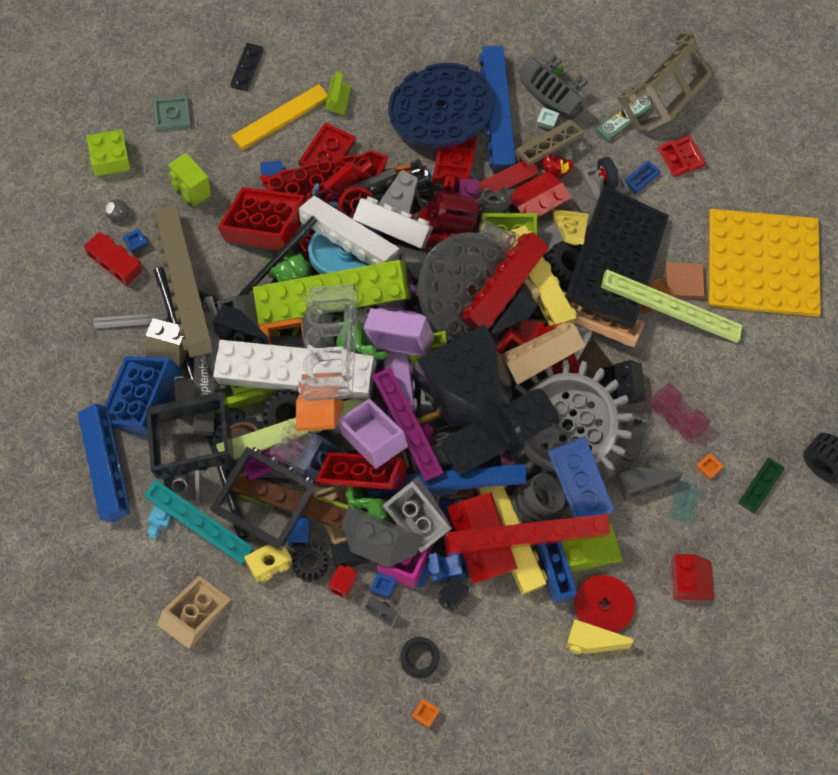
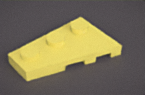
[552,209,589,245]

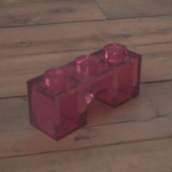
[650,382,711,442]

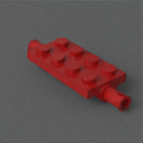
[432,136,477,194]

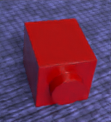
[328,564,357,599]

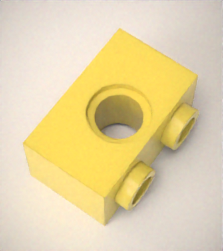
[244,544,292,583]

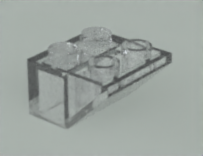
[269,419,323,473]

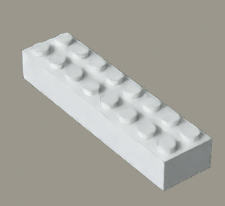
[213,340,376,400]

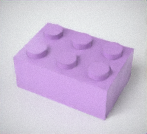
[364,308,434,357]
[338,399,408,469]

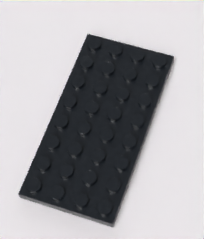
[565,185,669,330]

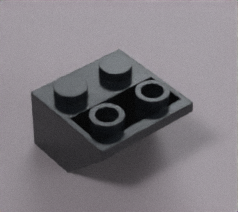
[597,360,646,405]

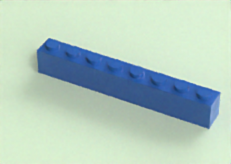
[479,46,516,174]

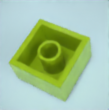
[86,129,130,176]
[168,153,211,207]

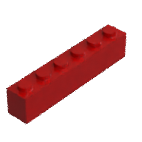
[460,232,549,330]

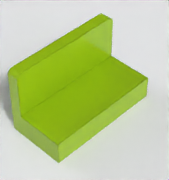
[325,71,351,115]

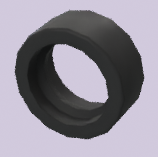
[400,637,440,679]

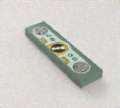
[595,96,654,143]

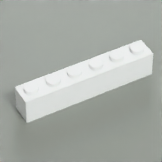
[299,196,400,265]

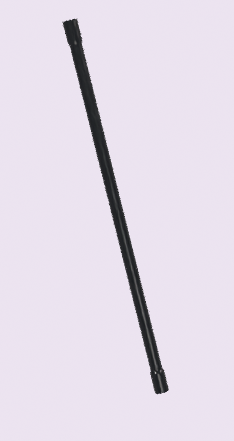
[153,267,249,539]

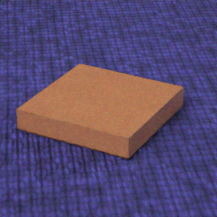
[665,262,704,299]

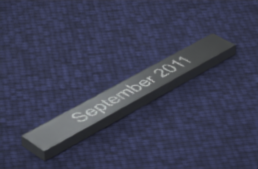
[193,304,214,436]

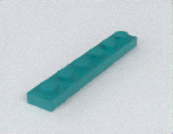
[143,479,254,565]

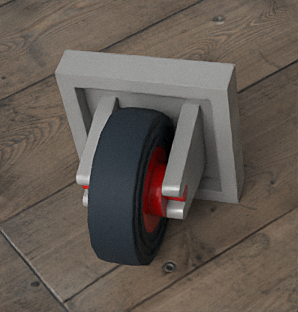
[582,157,630,203]

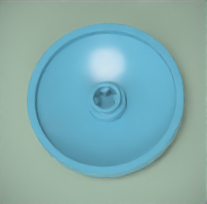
[308,223,381,274]

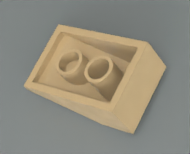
[157,576,231,649]

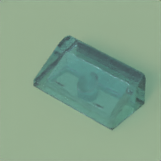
[669,483,700,525]

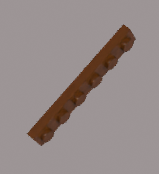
[231,473,347,530]

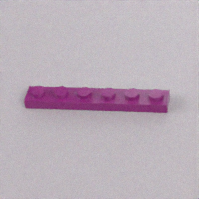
[372,367,443,482]

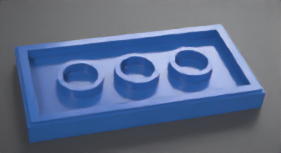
[548,436,615,518]

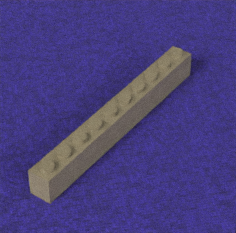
[152,205,213,357]

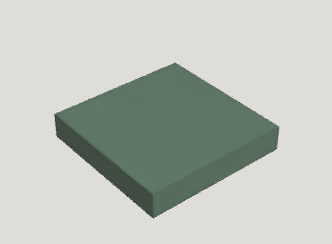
[153,95,191,131]

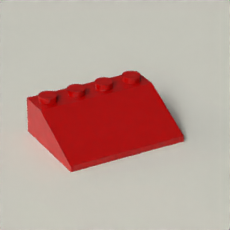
[218,187,306,250]

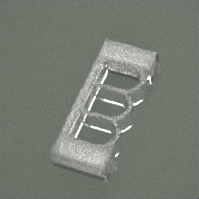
[298,283,359,401]

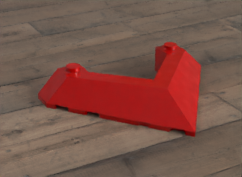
[259,150,389,269]

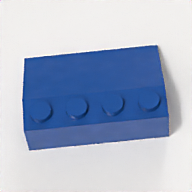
[104,356,182,436]

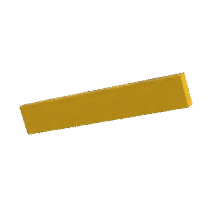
[231,84,328,151]

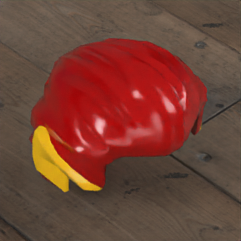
[542,153,575,178]

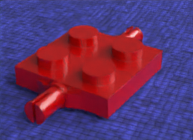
[323,159,374,204]

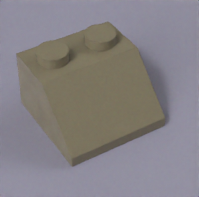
[146,318,188,368]

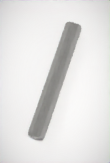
[93,312,169,328]

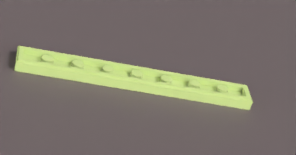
[601,270,743,343]
[216,398,367,460]

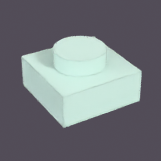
[536,108,559,130]

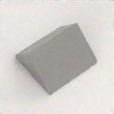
[159,470,201,504]

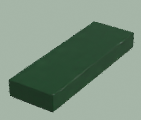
[738,457,785,514]

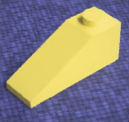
[566,620,634,654]

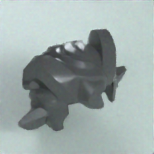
[476,186,516,214]

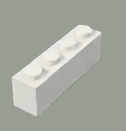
[353,196,433,248]

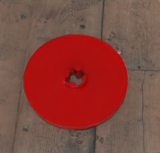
[574,575,635,633]

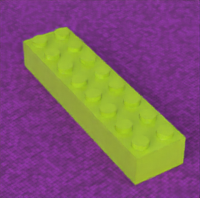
[253,260,411,325]

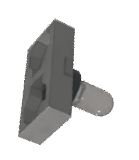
[364,596,399,627]

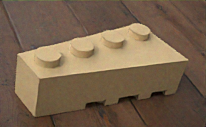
[501,322,585,385]

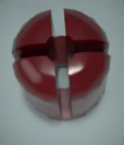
[426,191,479,233]

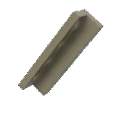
[515,119,584,166]

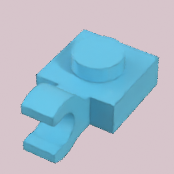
[147,504,172,540]

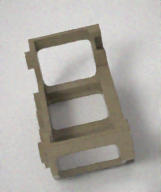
[617,31,712,132]

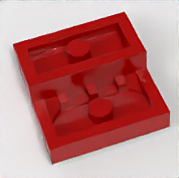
[657,135,706,177]

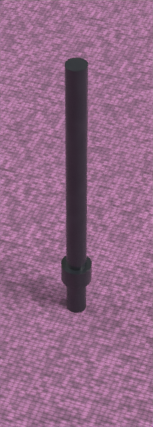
[237,215,318,296]

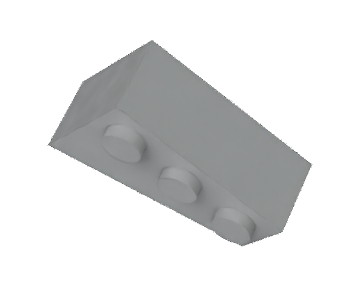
[378,170,418,214]

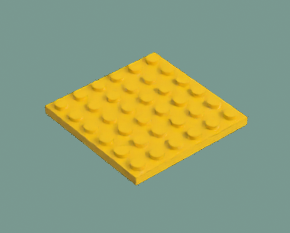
[708,209,821,317]

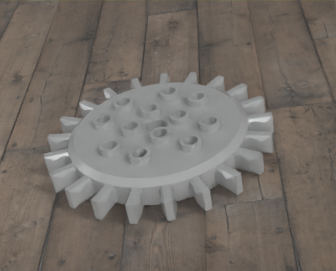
[514,360,633,485]

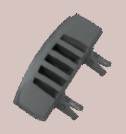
[518,54,588,120]

